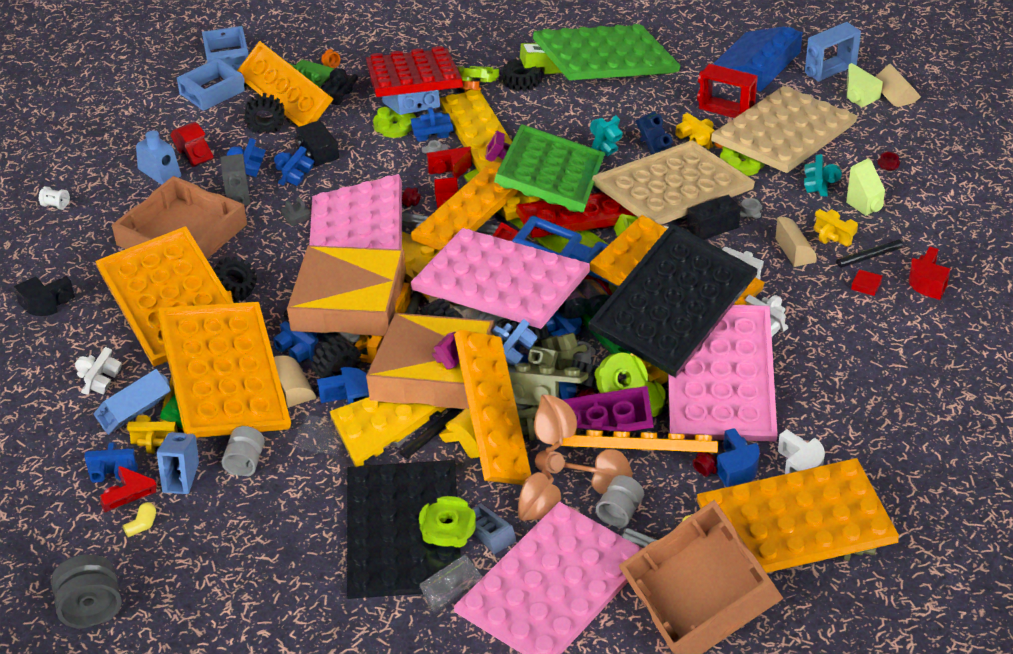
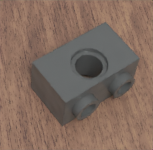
[220,154,251,205]

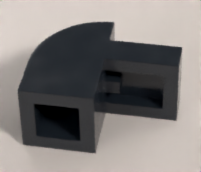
[14,276,75,316]

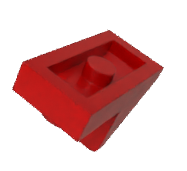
[426,146,472,179]
[434,177,458,209]
[100,466,157,512]

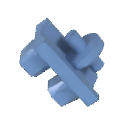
[492,319,538,366]

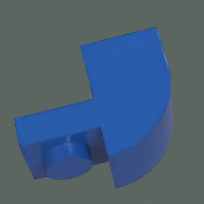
[317,367,369,404]
[716,428,760,487]

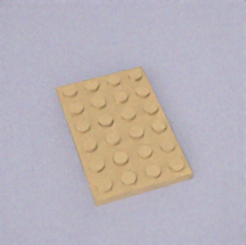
[711,86,857,173]
[592,140,755,225]

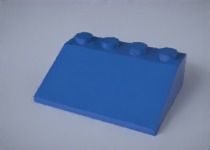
[713,26,803,92]

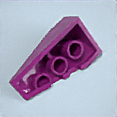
[563,386,654,432]

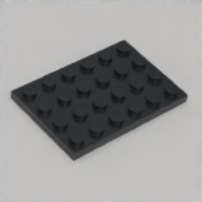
[588,223,758,378]
[347,460,463,599]

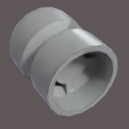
[221,426,265,476]
[596,475,644,528]

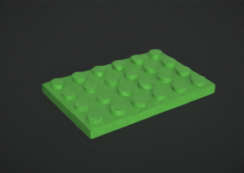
[533,24,680,80]
[494,124,605,212]

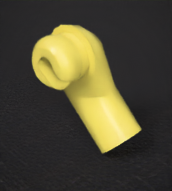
[122,502,156,537]

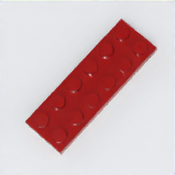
[516,192,638,238]

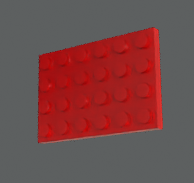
[366,46,463,97]

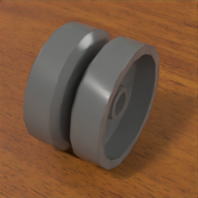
[51,555,122,629]

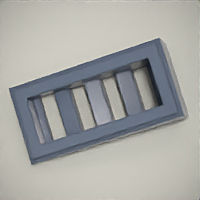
[472,503,516,554]

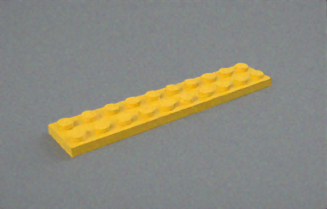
[439,90,544,221]

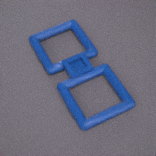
[512,216,619,287]

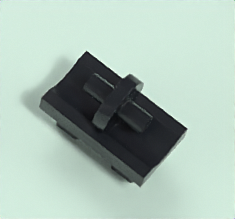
[322,68,358,105]

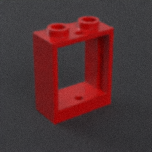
[697,63,758,118]

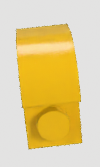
[439,408,479,458]

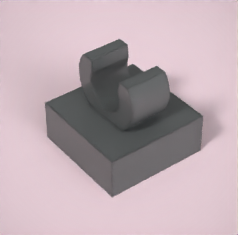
[281,197,311,226]

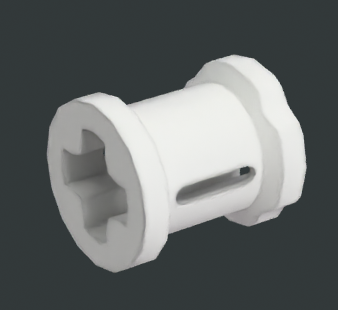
[39,186,70,210]

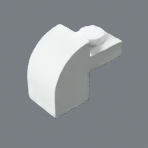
[778,429,825,474]

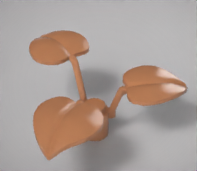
[518,394,633,521]

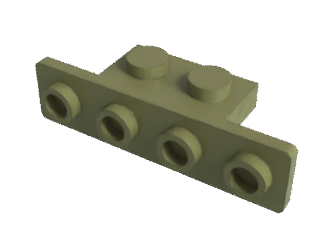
[508,363,588,405]

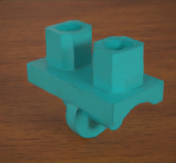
[590,115,623,156]
[804,154,842,197]

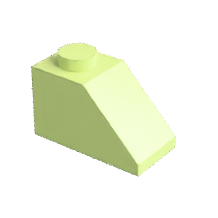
[847,63,883,107]
[846,159,885,216]

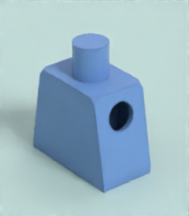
[136,130,181,185]
[157,432,199,494]

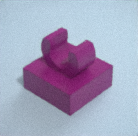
[485,131,510,162]
[432,332,460,369]

